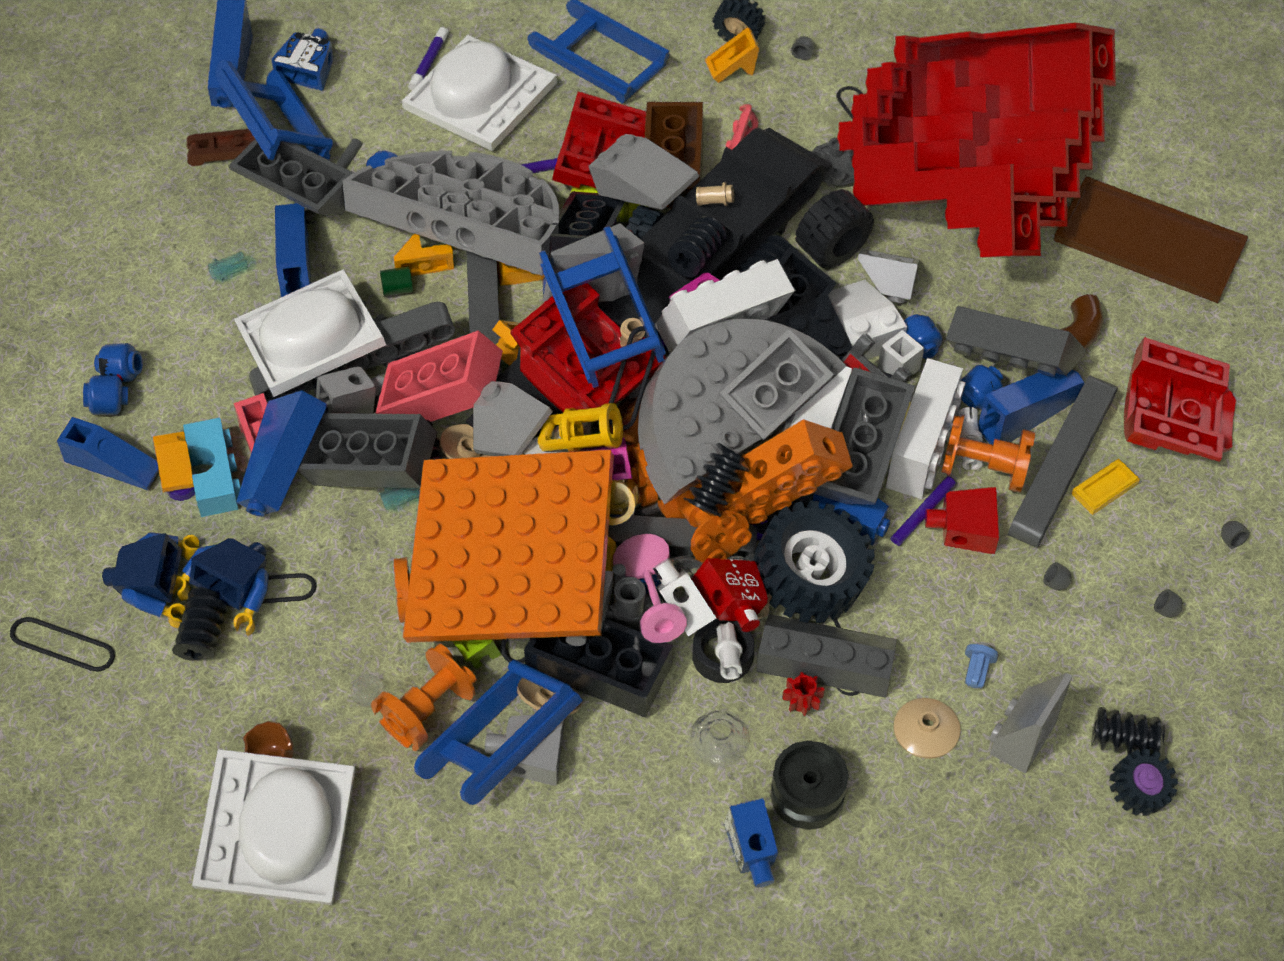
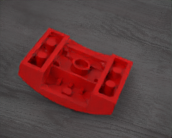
[552,91,646,188]
[510,283,666,412]
[1124,337,1236,462]

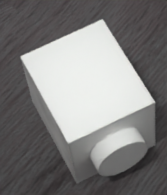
[877,330,924,375]

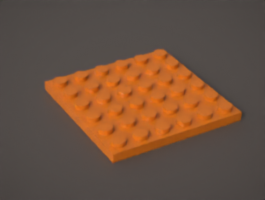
[403,450,614,643]

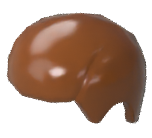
[243,721,294,758]

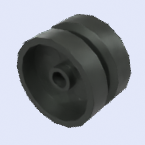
[770,740,849,830]

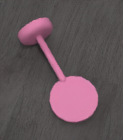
[613,534,687,643]

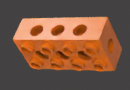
[717,419,853,524]

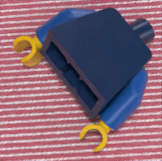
[102,532,199,628]
[173,538,269,636]

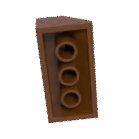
[645,102,704,210]

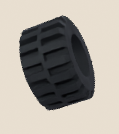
[795,189,875,269]

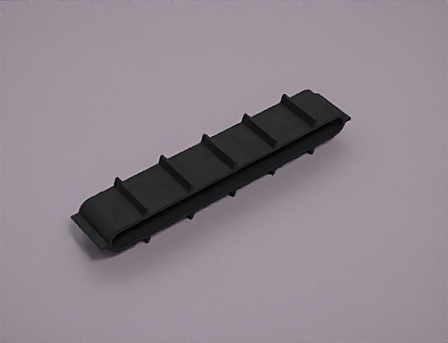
[466,128,832,439]

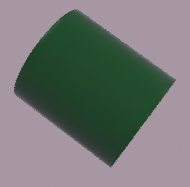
[380,266,413,297]

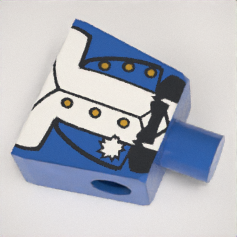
[271,28,333,91]
[724,798,778,888]

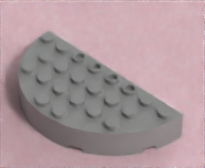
[342,150,559,275]
[638,318,847,505]

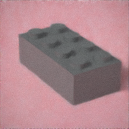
[297,413,437,488]

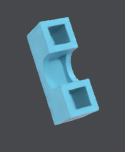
[183,418,241,517]

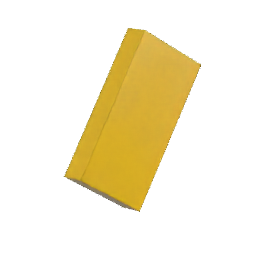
[1071,458,1140,515]

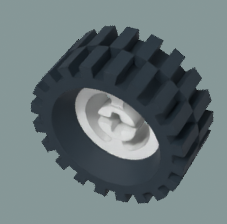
[753,501,875,623]

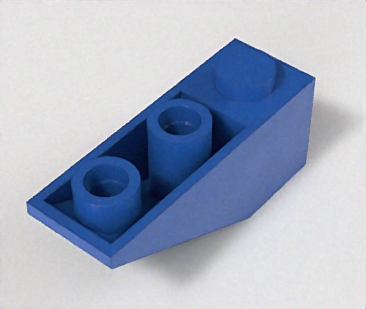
[57,417,159,490]

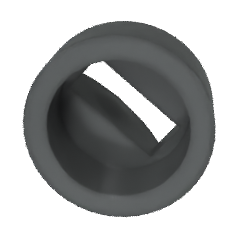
[791,36,815,61]
[1221,521,1250,549]
[1043,562,1071,591]
[1154,589,1183,618]

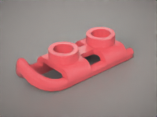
[726,104,758,150]

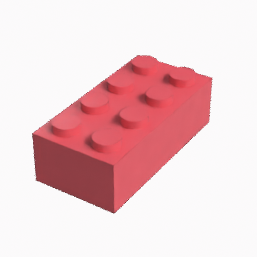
[375,330,503,422]

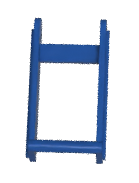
[527,0,670,104]
[216,60,333,160]
[539,226,666,388]
[414,660,583,805]

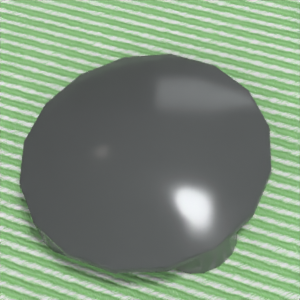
[811,138,854,186]

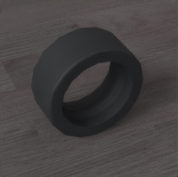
[692,618,754,683]

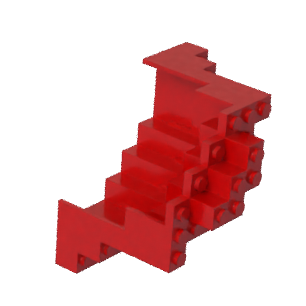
[837,22,1116,258]

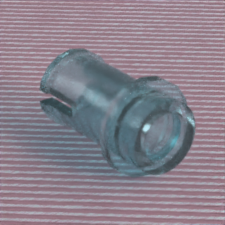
[208,251,248,281]
[379,488,420,511]

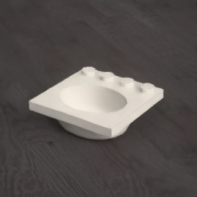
[402,35,557,151]
[234,270,386,397]
[192,749,356,905]

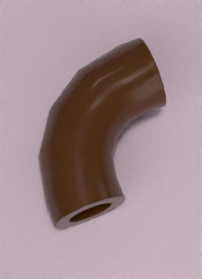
[1060,294,1104,349]

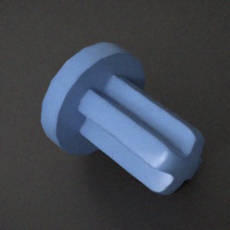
[965,642,998,689]

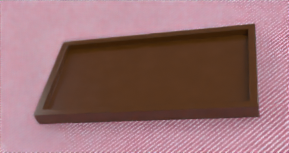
[1053,176,1249,303]

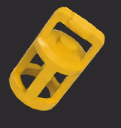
[538,403,623,452]
[609,478,639,525]

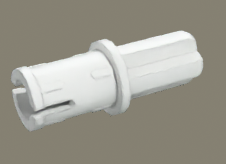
[715,622,742,680]

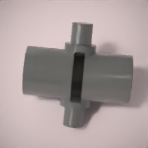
[605,564,662,632]

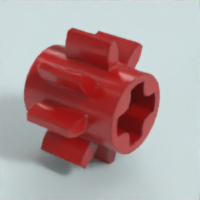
[782,672,824,716]

